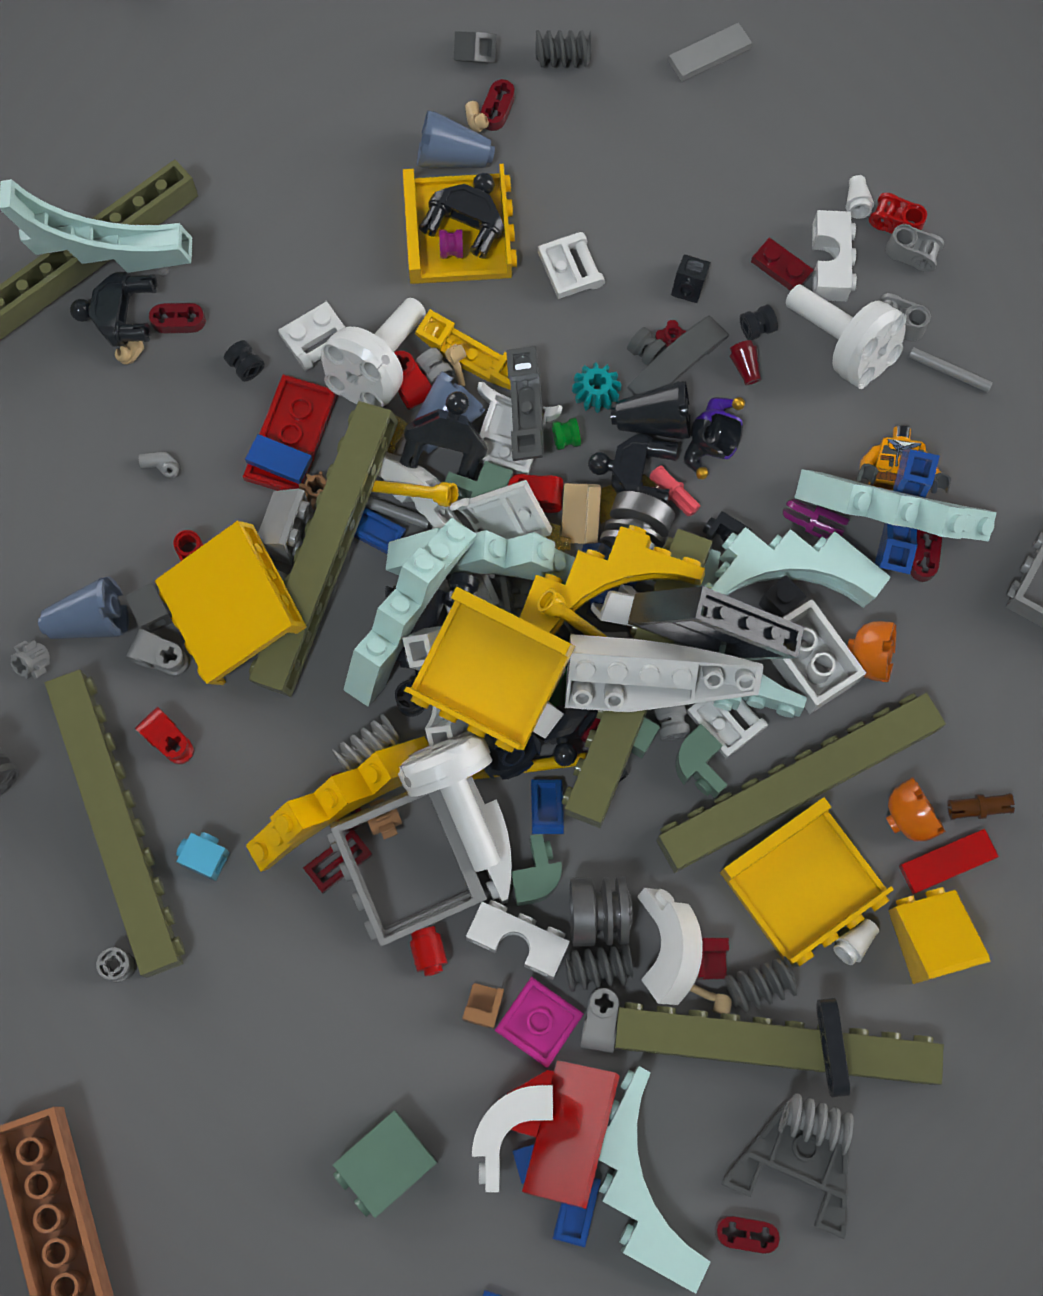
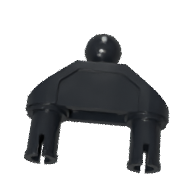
[419,173,504,259]
[70,272,158,347]
[399,391,488,480]
[588,433,678,504]
[534,704,598,766]

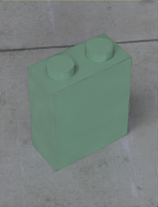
[333,1110,438,1218]

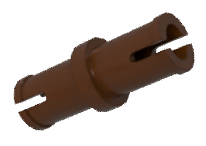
[947,793,1015,820]

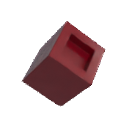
[696,938,729,980]

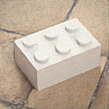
[770,599,866,714]

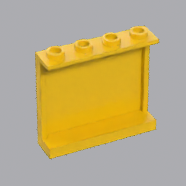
[403,163,517,284]
[155,520,307,685]
[404,586,576,753]
[720,797,894,967]

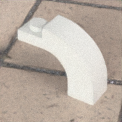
[637,888,702,1005]
[472,1085,553,1192]

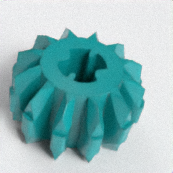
[572,362,622,413]

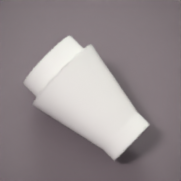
[846,175,874,219]
[833,919,879,965]

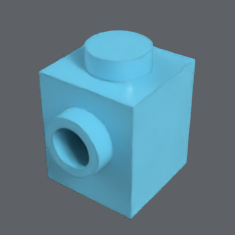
[176,832,230,881]

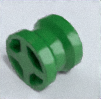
[552,418,581,450]

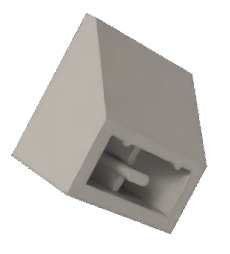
[258,489,313,565]

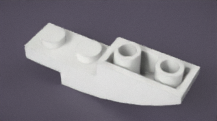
[378,453,463,529]
[467,777,512,905]

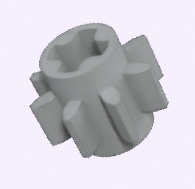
[11,640,50,679]

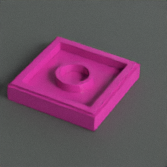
[494,977,584,1069]

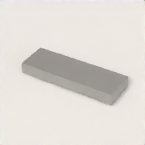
[668,22,752,82]

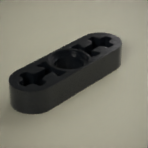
[816,998,850,1098]

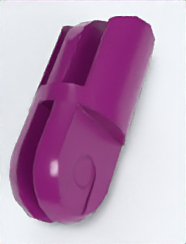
[783,499,850,539]

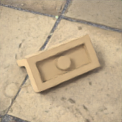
[561,483,601,544]

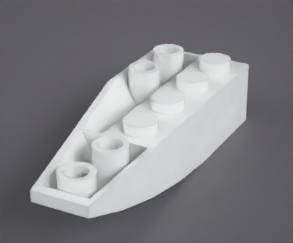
[565,634,763,712]

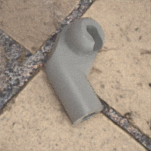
[139,452,180,478]

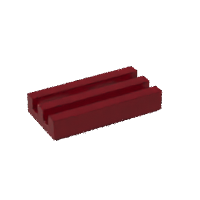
[303,829,373,894]

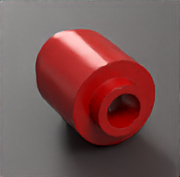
[409,926,448,977]

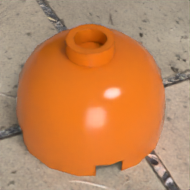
[848,621,896,682]
[886,777,946,841]

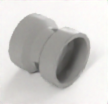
[415,348,454,386]
[655,705,691,741]
[96,947,135,983]

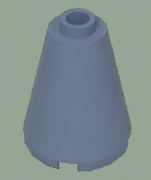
[416,111,495,168]
[414,371,486,454]
[38,577,129,639]

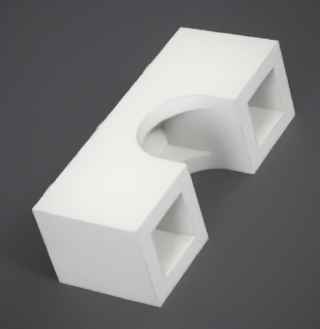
[812,210,857,302]
[466,900,570,980]

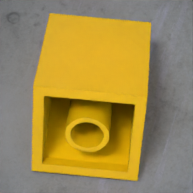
[888,887,991,984]

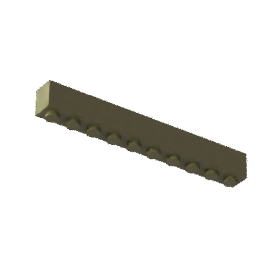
[0,159,198,340]
[249,401,398,697]
[562,529,712,829]
[44,669,185,978]
[656,693,946,874]
[614,1003,944,1085]

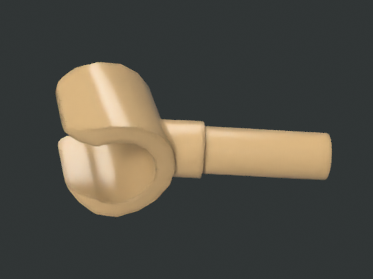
[445,344,467,386]
[690,984,732,1014]

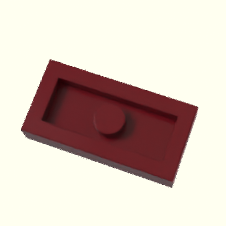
[751,237,814,291]

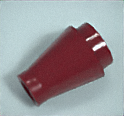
[729,340,762,386]

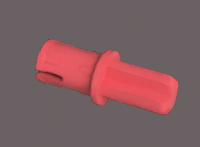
[649,465,700,516]

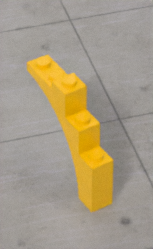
[520,525,705,635]
[245,736,429,872]

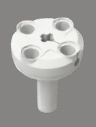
[786,284,907,389]
[321,298,426,408]
[398,731,501,872]

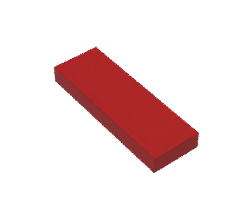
[899,829,999,895]

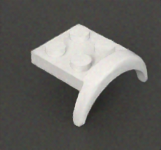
[477,382,563,475]
[450,480,552,578]

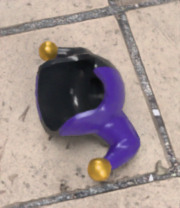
[684,397,745,479]

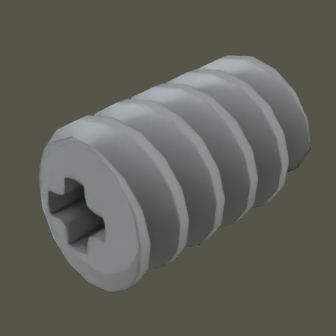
[331,714,400,771]
[778,1093,854,1155]

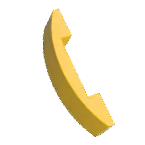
[415,309,511,390]

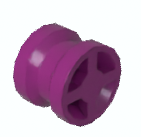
[439,229,463,259]

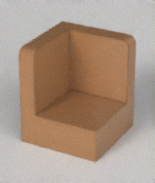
[462,983,504,1029]

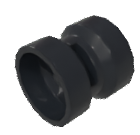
[740,304,778,340]
[224,340,265,382]
[443,572,480,608]
[395,680,425,717]

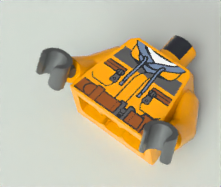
[856,426,951,493]

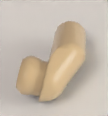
[465,101,489,133]
[115,341,144,365]

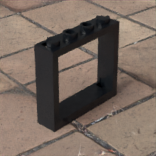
[628,586,804,660]

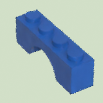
[875,449,940,574]

